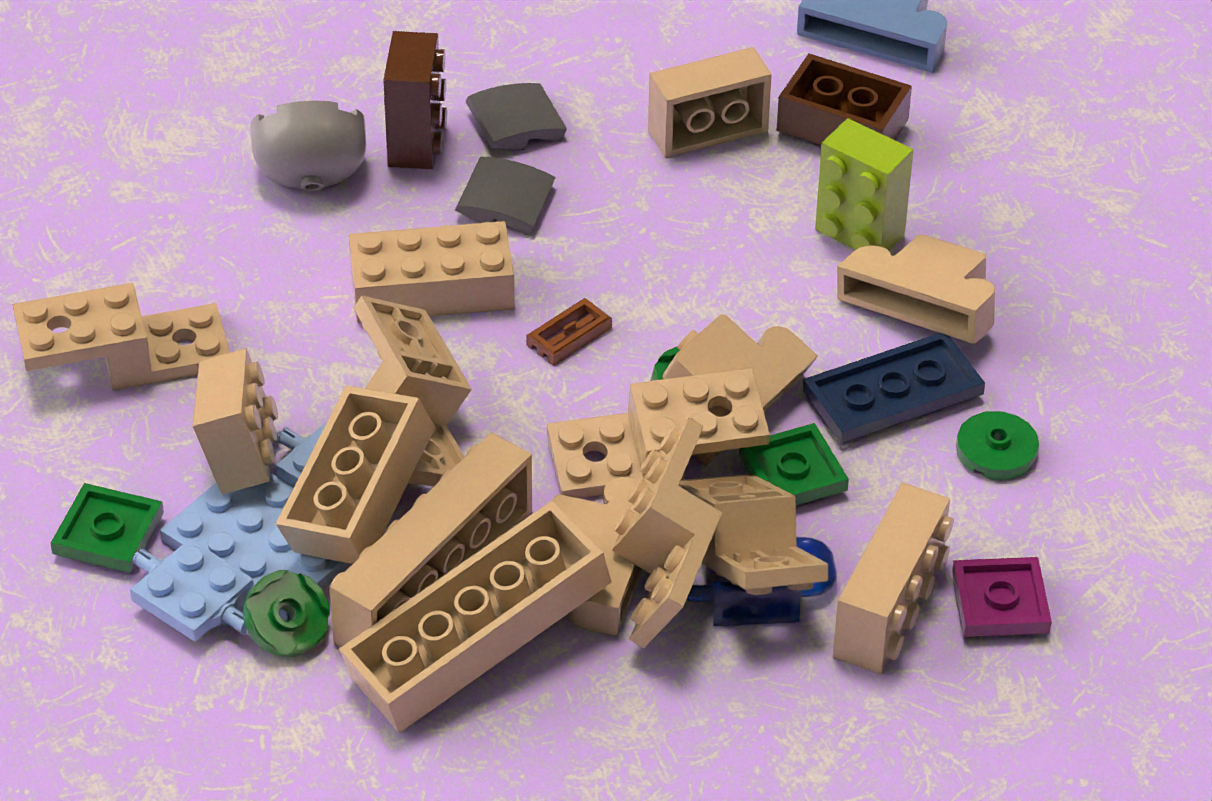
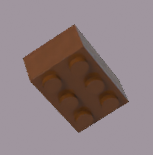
[383,31,447,170]
[776,53,912,145]

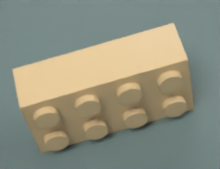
[349,221,515,322]
[276,385,435,564]
[832,482,954,674]

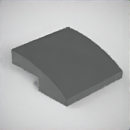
[466,83,567,150]
[455,156,556,236]

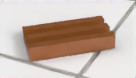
[526,298,612,366]

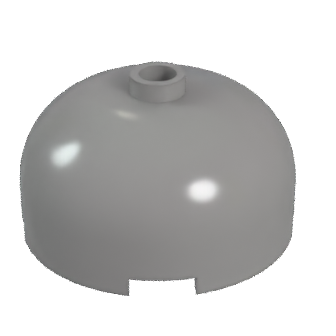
[250,100,367,191]

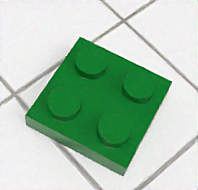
[738,423,849,505]
[50,483,164,573]

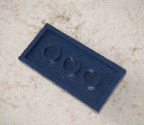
[803,333,985,443]

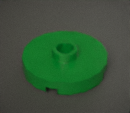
[956,411,1039,480]
[243,570,330,657]

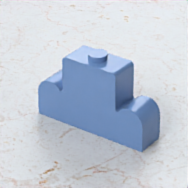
[797,0,947,73]

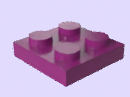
[952,557,1052,637]

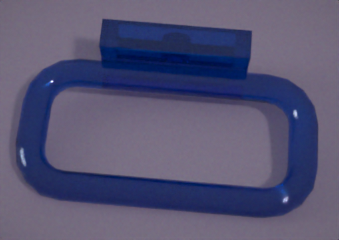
[686,537,837,626]

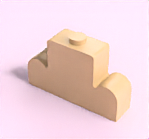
[837,235,995,344]
[663,314,818,466]
[553,477,643,636]

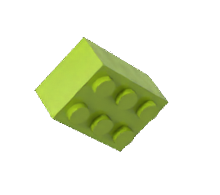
[815,118,914,251]

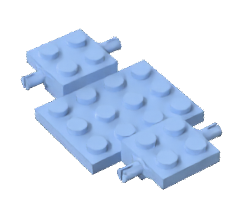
[130,422,352,642]

